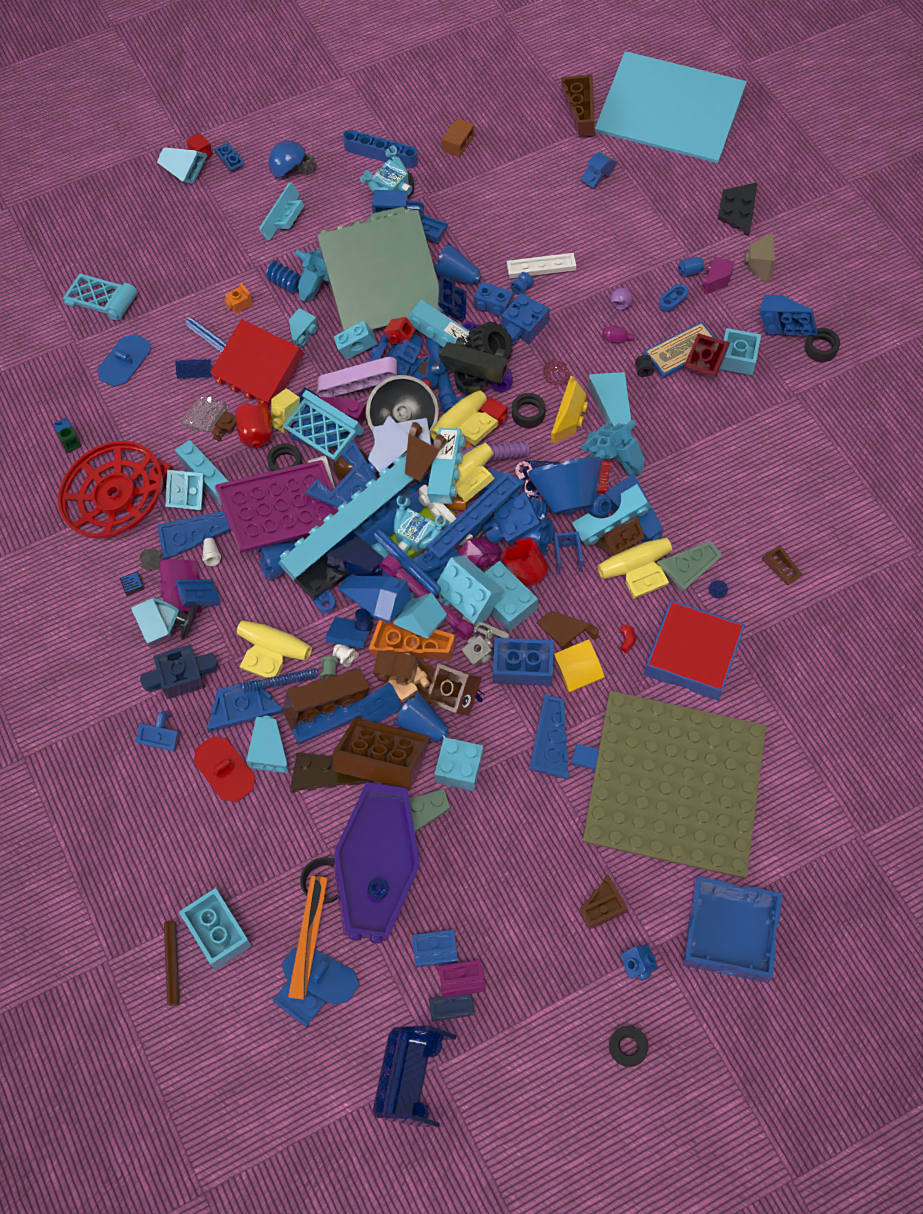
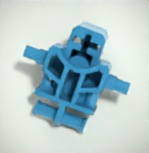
[295,248,329,302]
[580,420,644,476]

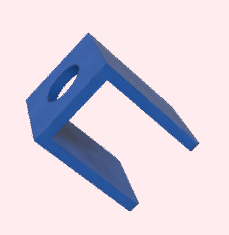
[553,531,583,574]

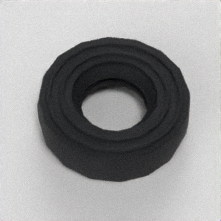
[609,1026,649,1067]

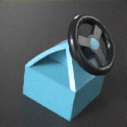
[131,598,198,647]

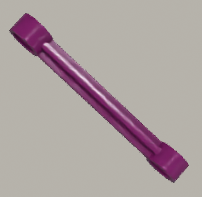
[380,555,474,640]

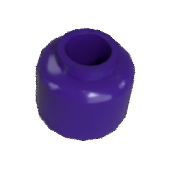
[490,367,513,392]

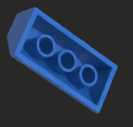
[349,486,425,554]

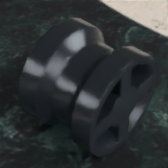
[635,355,655,377]

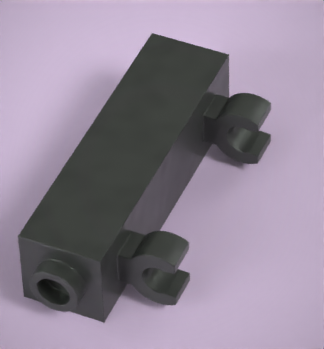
[439,337,507,384]

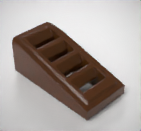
[762,545,803,586]

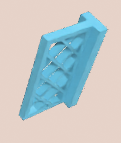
[282,390,364,462]

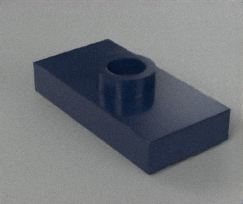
[429,993,475,1022]

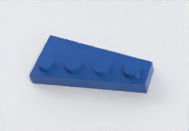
[157,511,231,560]
[529,694,569,780]

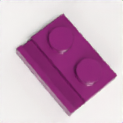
[438,960,486,998]

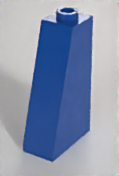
[605,473,663,543]

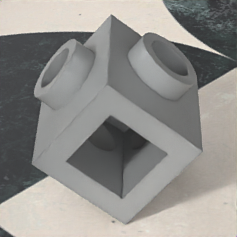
[461,635,494,667]

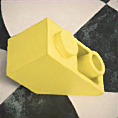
[271,388,300,433]

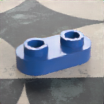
[659,284,689,312]
[311,589,336,614]

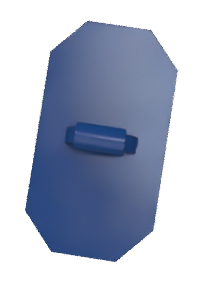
[97,334,151,387]
[281,947,359,1005]

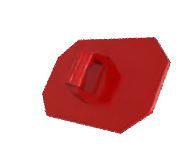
[194,736,255,802]

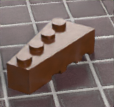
[561,74,595,137]
[283,669,369,730]

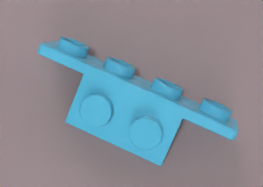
[259,183,304,240]

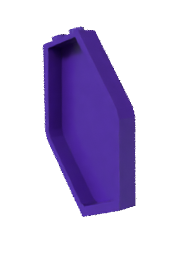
[333,782,419,944]

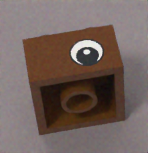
[426,663,482,715]

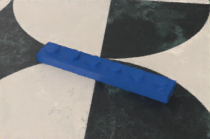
[426,472,521,561]

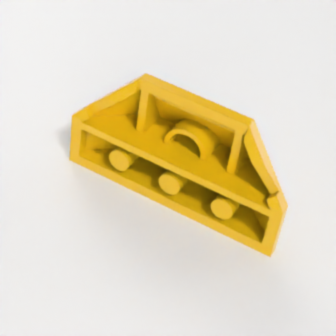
[551,375,589,443]

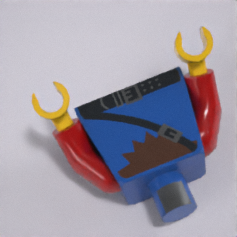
[406,353,445,389]

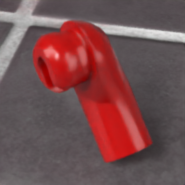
[620,624,636,653]

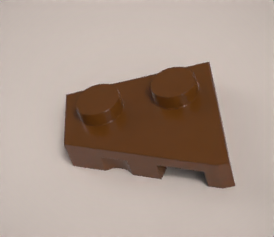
[580,875,628,930]

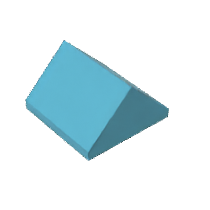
[394,592,447,639]

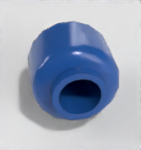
[585,493,612,518]

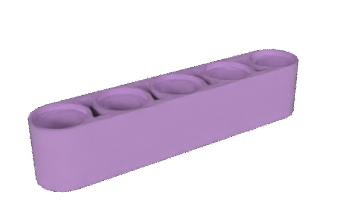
[317,357,397,397]

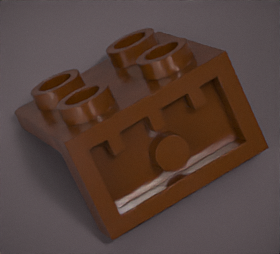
[595,516,645,555]

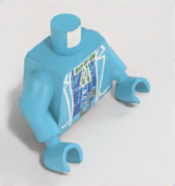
[360,145,412,195]
[394,496,449,553]

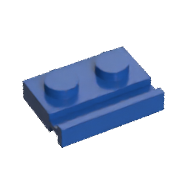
[420,215,448,243]
[175,579,220,606]
[356,682,403,723]
[412,930,458,968]
[272,980,326,1028]

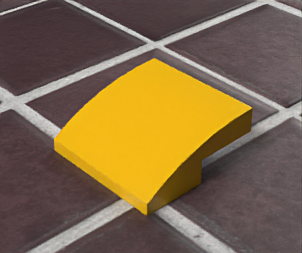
[553,639,605,693]

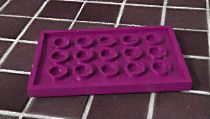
[215,460,339,553]

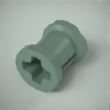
[320,656,338,680]

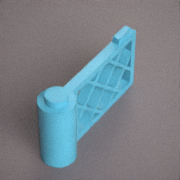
[63,274,138,320]

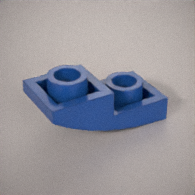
[214,142,245,171]
[571,744,599,773]

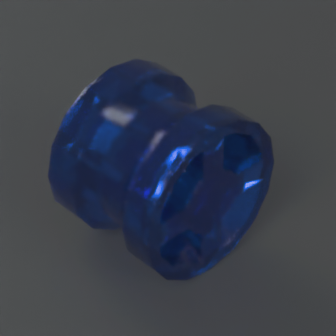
[354,608,374,631]

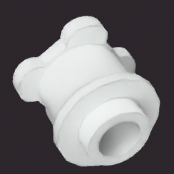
[333,644,359,668]

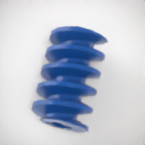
[266,260,301,294]

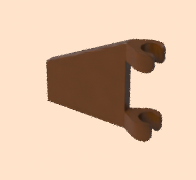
[405,422,447,482]
[537,611,599,650]

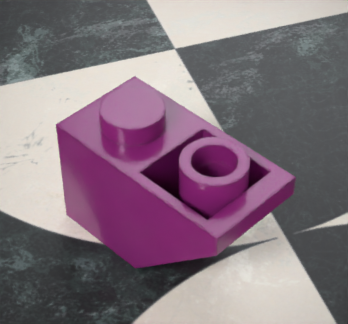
[702,257,734,294]

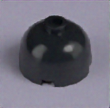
[454,371,489,395]

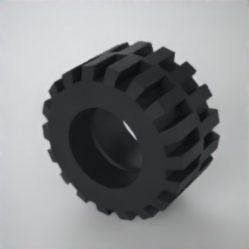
[465,321,513,362]

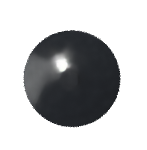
[366,375,439,434]

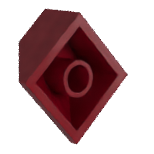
[684,333,730,377]

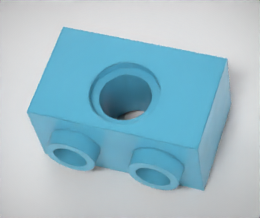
[334,321,377,360]

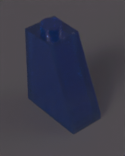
[325,532,385,576]

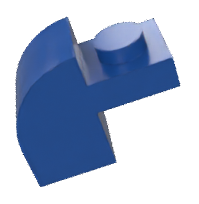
[581,152,618,189]

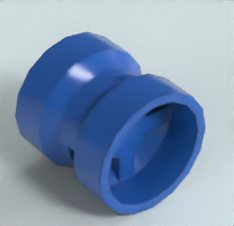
[510,272,534,295]

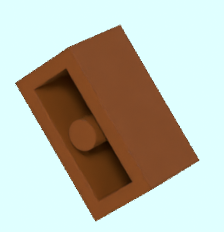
[441,118,474,158]

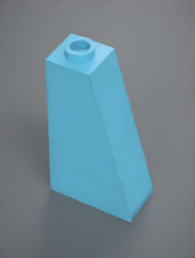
[588,372,631,427]

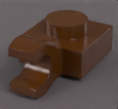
[212,411,237,441]

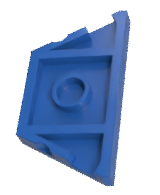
[207,680,283,732]

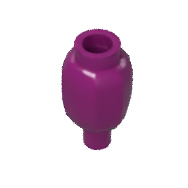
[602,325,635,343]

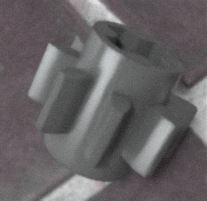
[296,154,317,175]
[139,547,163,571]

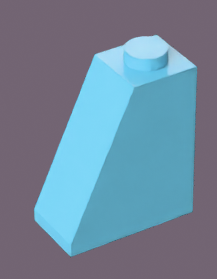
[157,148,207,184]
[246,716,289,774]

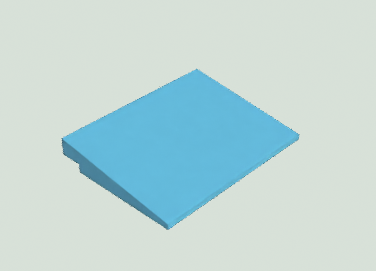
[595,51,747,163]

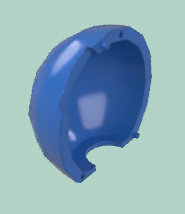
[268,140,306,177]

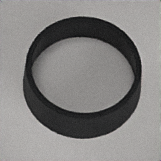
[300,857,338,904]

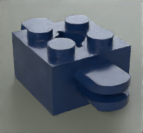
[140,644,219,699]

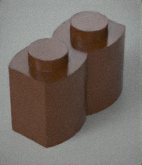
[373,650,419,685]

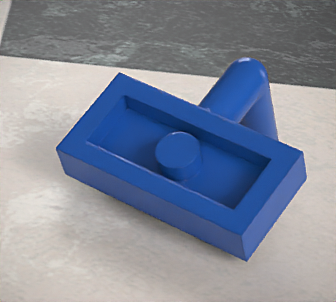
[136,710,180,751]

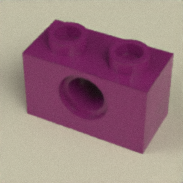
[458,537,502,568]

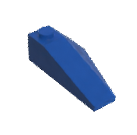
[338,576,411,623]

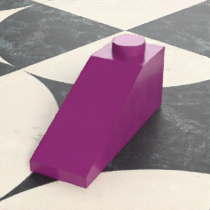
[319,397,366,426]

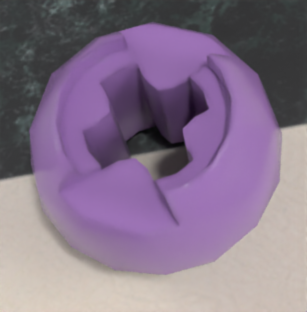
[611,288,632,310]

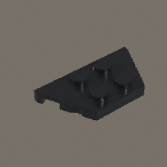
[718,183,758,236]

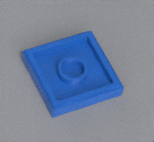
[325,617,372,648]

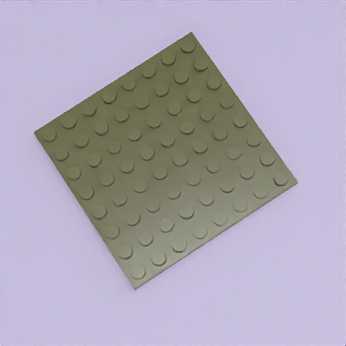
[582,691,766,879]

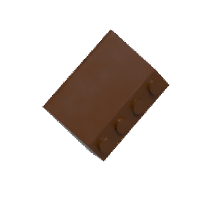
[333,717,431,790]

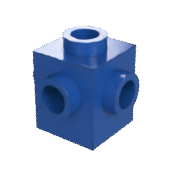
[621,945,658,981]

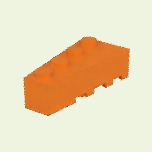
[369,618,457,660]

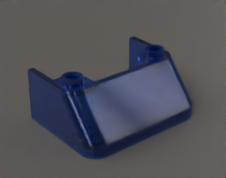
[373,1025,457,1127]

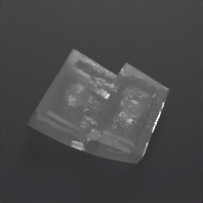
[180,397,229,432]

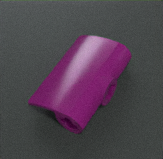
[159,559,202,613]

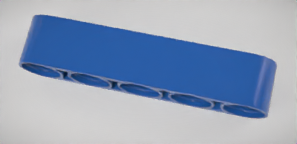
[343,130,418,169]

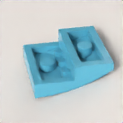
[165,470,204,510]

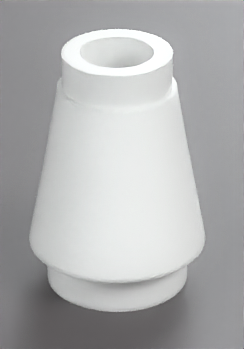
[202,538,221,566]

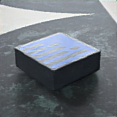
[120,571,145,596]

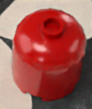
[235,402,273,449]
[502,537,548,586]

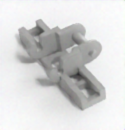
[462,616,511,640]

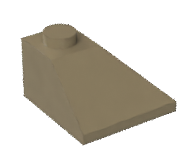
[745,233,776,283]

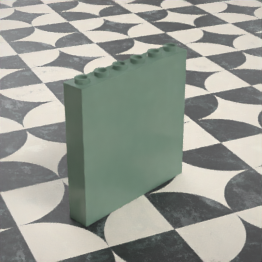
[317,209,446,332]

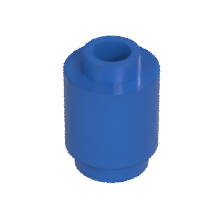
[678,256,704,277]

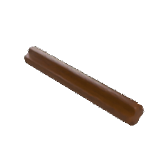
[164,920,180,1006]

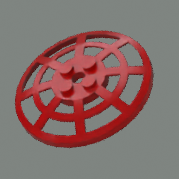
[58,441,163,538]

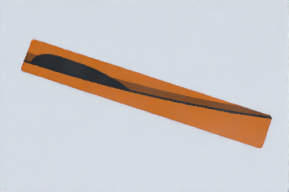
[288,876,327,1000]

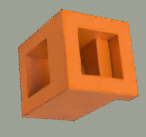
[224,283,253,314]

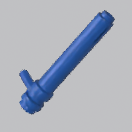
[426,337,467,414]

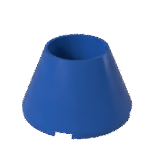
[528,457,603,514]

